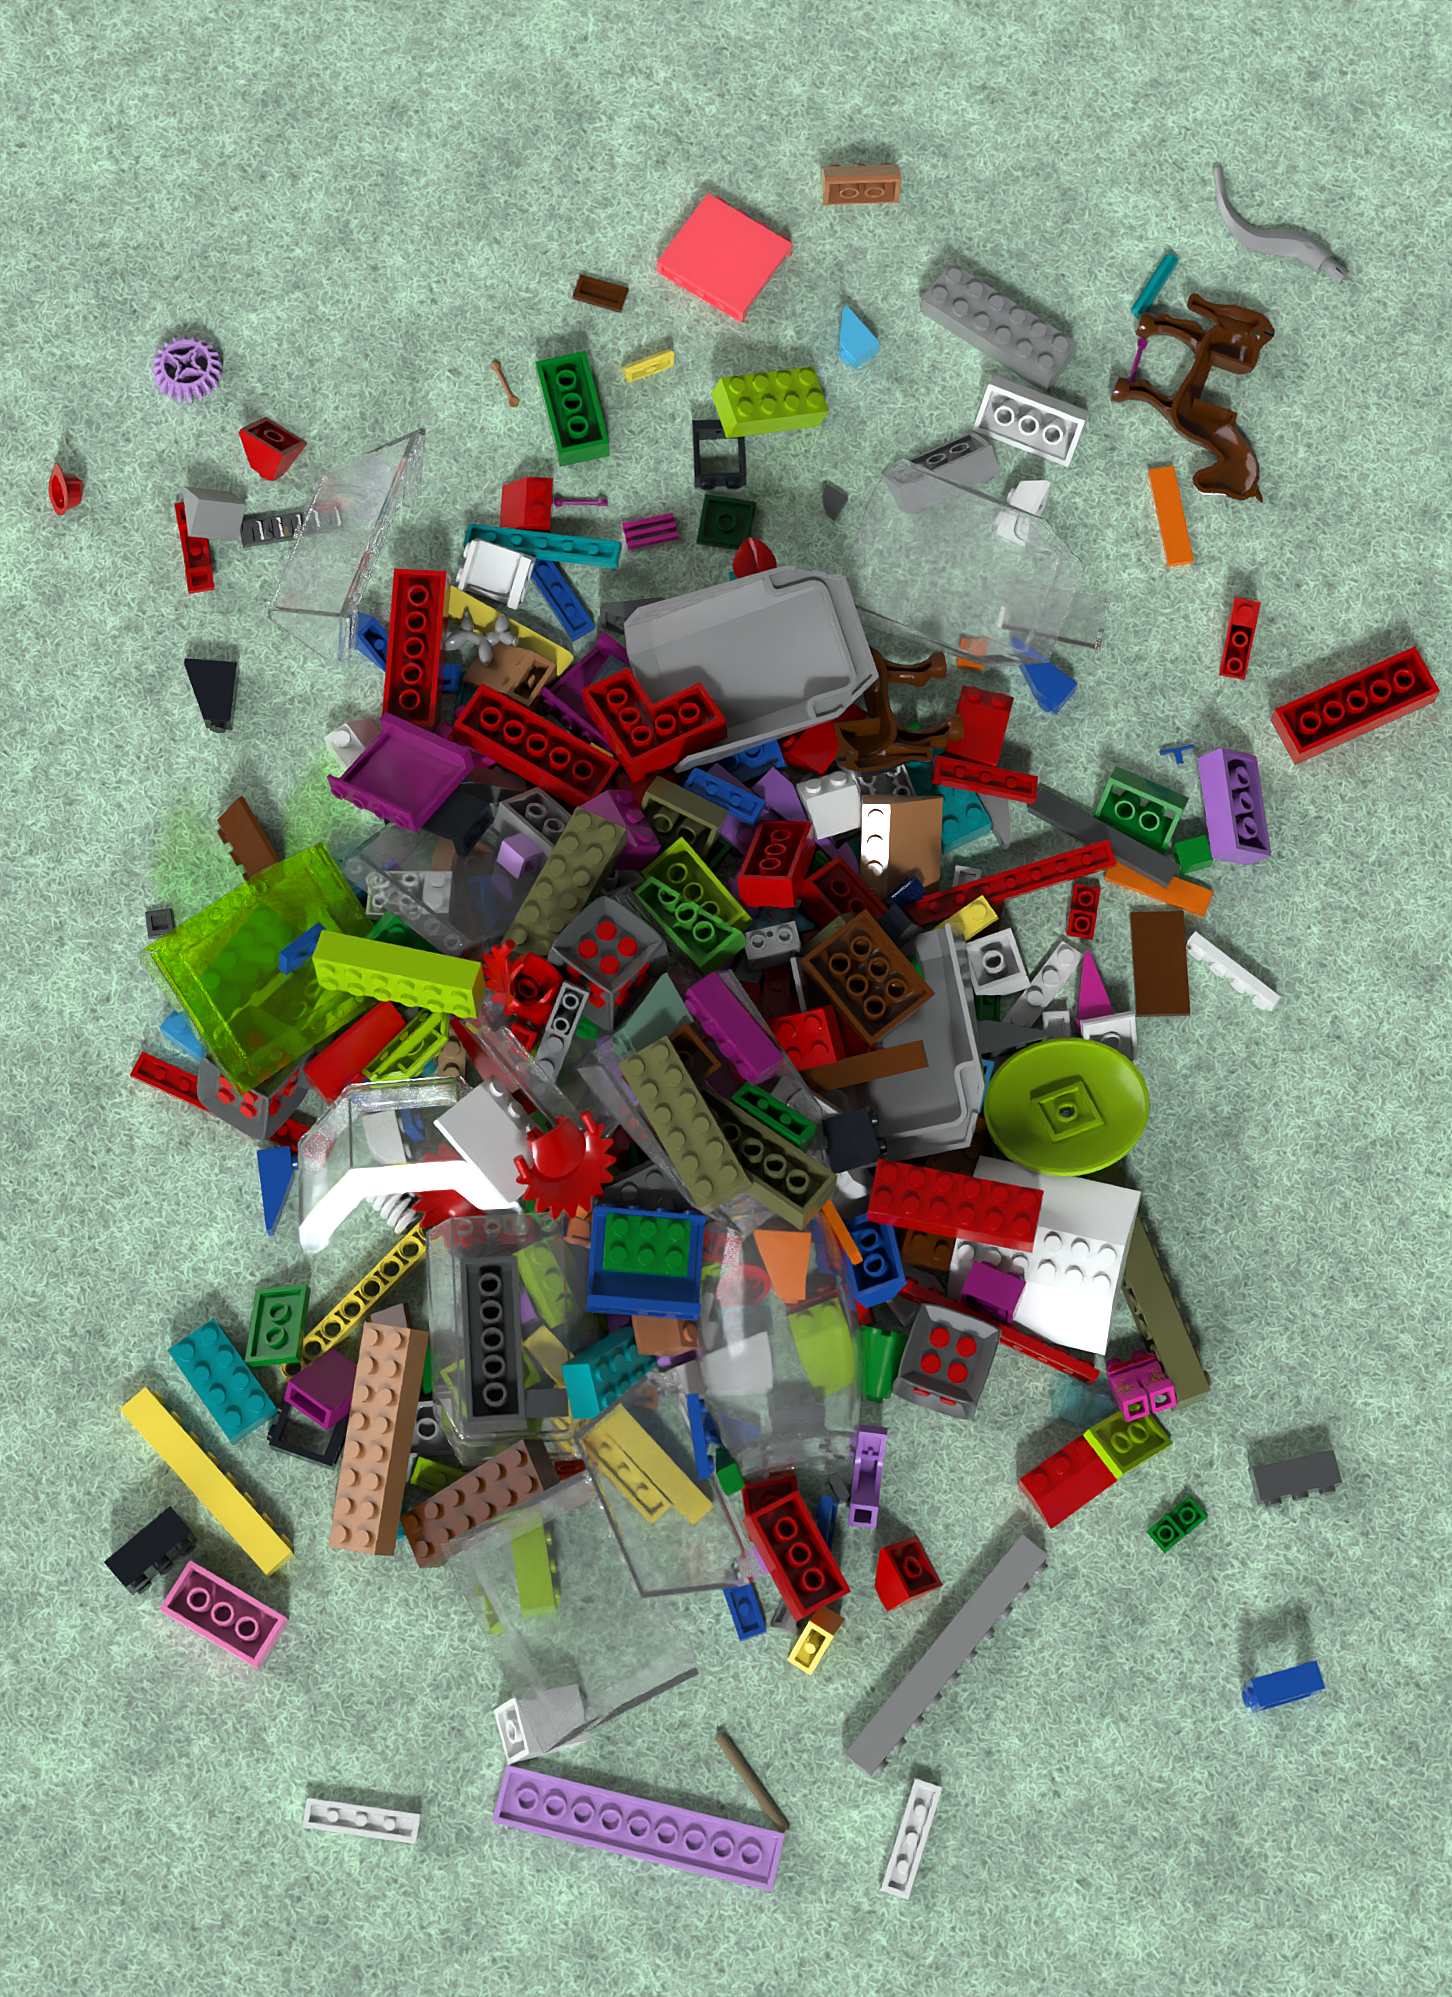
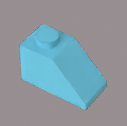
[838,306,880,369]

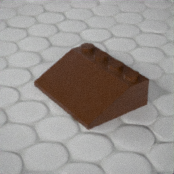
[800,909,935,1050]

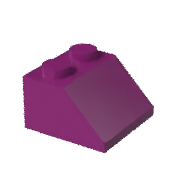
[961,1261,1026,1325]

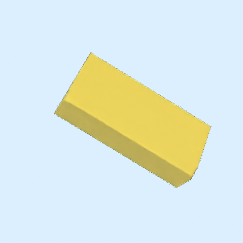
[621,350,674,383]

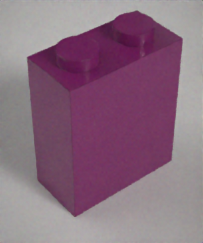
[284,1348,357,1430]

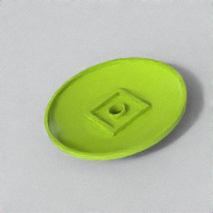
[984,1038,1150,1176]

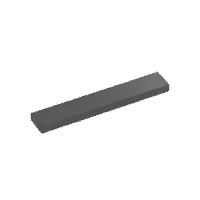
[1027,789,1180,889]

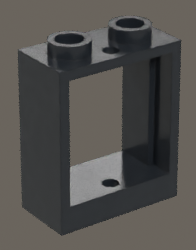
[692,419,747,490]
[267,1398,350,1471]

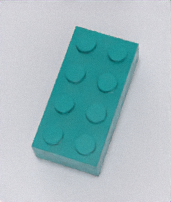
[904,746,992,855]
[167,1318,277,1445]
[561,1327,661,1419]

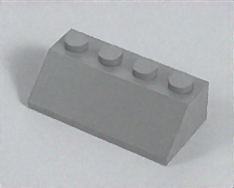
[881,431,1000,514]

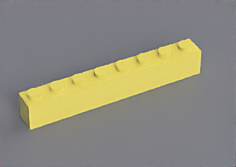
[120,1387,294,1578]

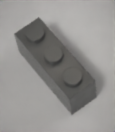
[1249,1450,1342,1508]

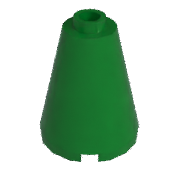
[861,1325,909,1403]

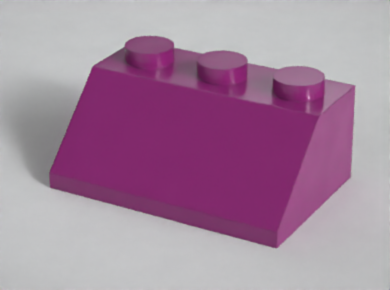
[573,790,661,870]

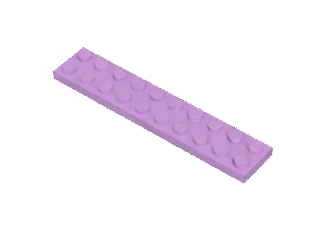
[492,1765,785,1892]

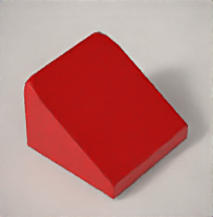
[502,1022,542,1059]

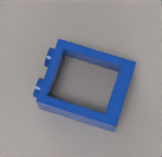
[1241,1660,1325,1713]

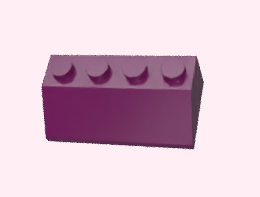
[683,972,784,1086]

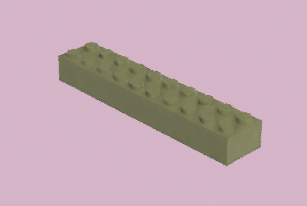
[1075,1162,1212,1412]

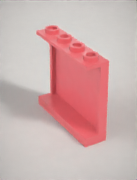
[657,193,793,323]

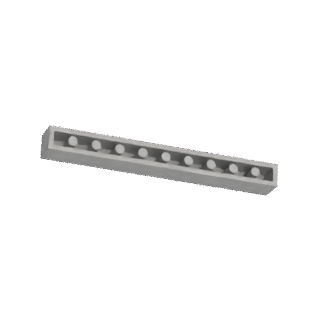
[843,1534,1049,1778]

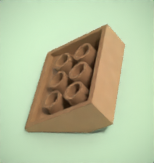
[859,795,943,907]

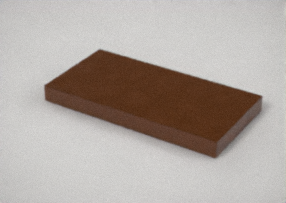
[1129,911,1190,1017]

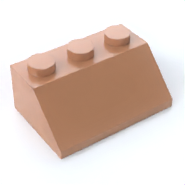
[822,163,901,205]
[631,1315,699,1356]

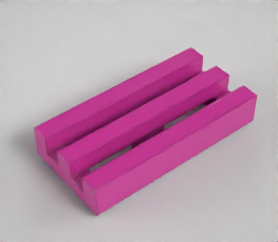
[622,513,679,550]

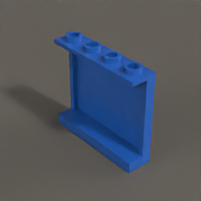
[585,1203,706,1321]

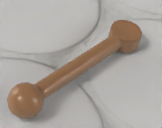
[491,361,519,408]

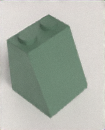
[611,972,694,1060]

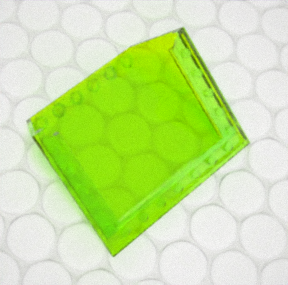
[136,841,379,1097]

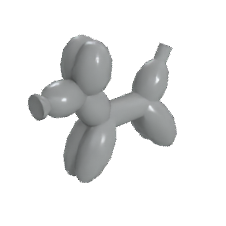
[445,612,519,666]

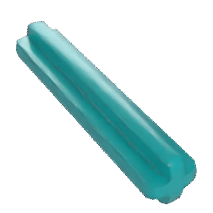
[1131,253,1179,318]

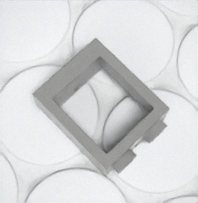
[742,921,801,974]

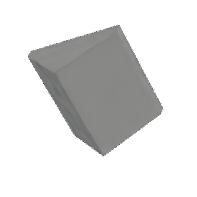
[182,486,246,541]

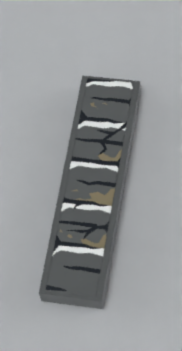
[240,506,346,548]

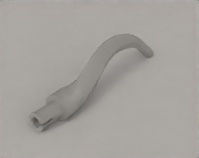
[1213,167,1350,285]

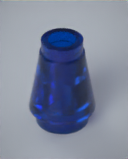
[885,876,926,908]

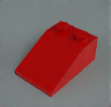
[945,685,1014,768]

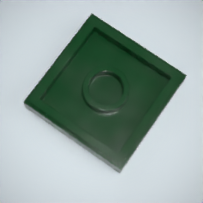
[696,494,756,550]

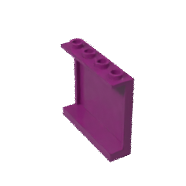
[539,632,634,767]
[327,712,474,833]

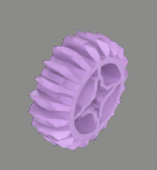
[152,334,223,404]

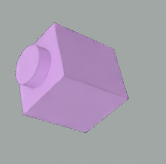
[497,832,543,880]

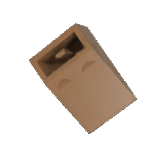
[462,641,557,712]

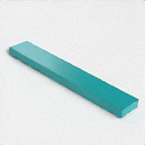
[463,523,622,569]

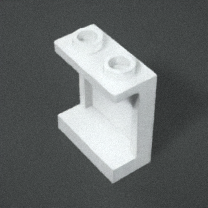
[456,538,536,610]

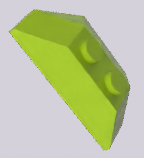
[361,1008,450,1083]

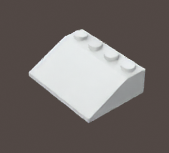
[433,1074,543,1208]

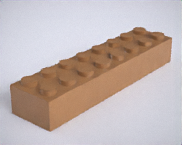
[328,1322,429,1556]

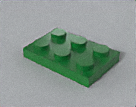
[602,1213,691,1278]
[245,1284,311,1367]

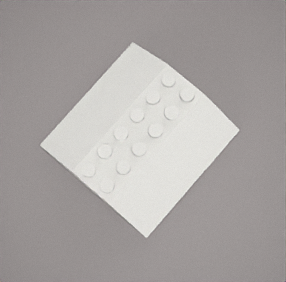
[947,1155,1141,1355]

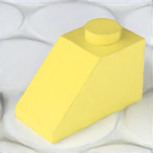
[787,1606,845,1675]

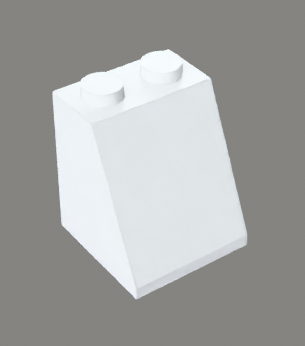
[494,1684,591,1765]

